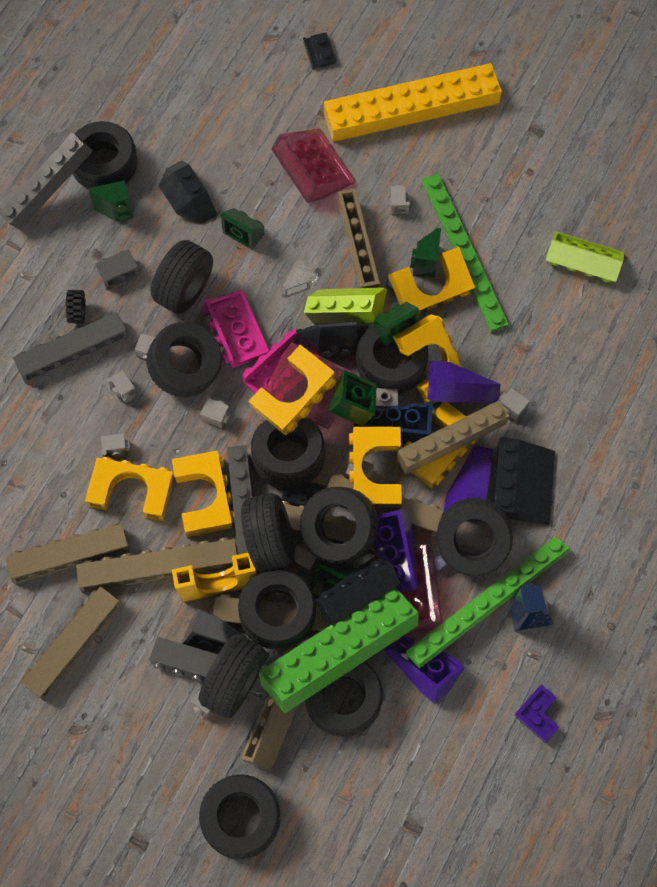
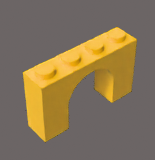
[388,247,475,314]
[393,314,464,403]
[248,345,337,436]
[396,402,479,489]
[349,427,402,508]
[172,450,235,538]
[85,457,174,521]
[172,553,258,603]

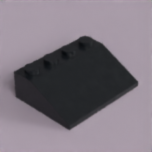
[493,437,555,524]

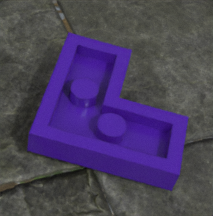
[514,684,559,743]

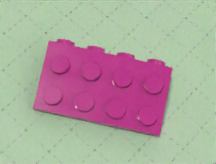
[202,289,269,369]
[243,328,326,402]

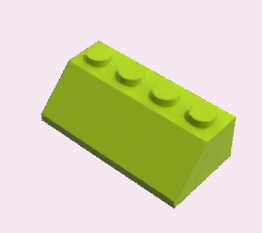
[546,231,624,282]
[304,288,387,323]

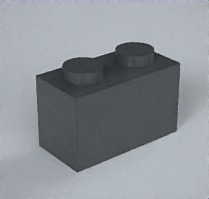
[95,249,140,290]

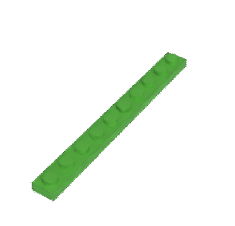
[422,173,509,333]
[406,536,570,668]

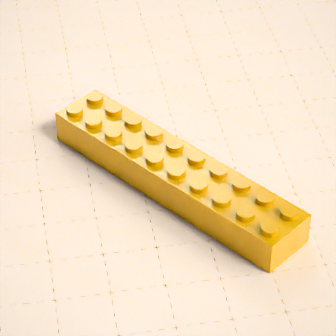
[324,63,502,142]

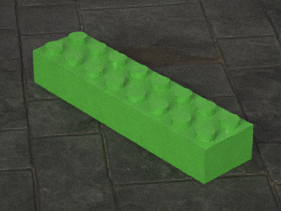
[259,587,418,714]

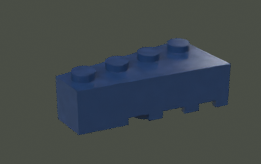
[353,401,433,443]
[509,583,553,631]

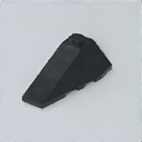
[181,610,269,660]

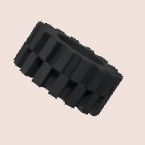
[65,290,86,324]

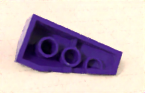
[427,361,501,403]
[443,445,493,521]
[373,509,418,592]
[383,635,465,704]

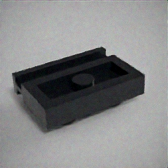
[303,32,336,69]
[281,482,326,507]

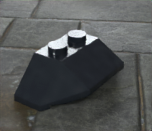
[159,161,217,223]
[294,322,369,358]

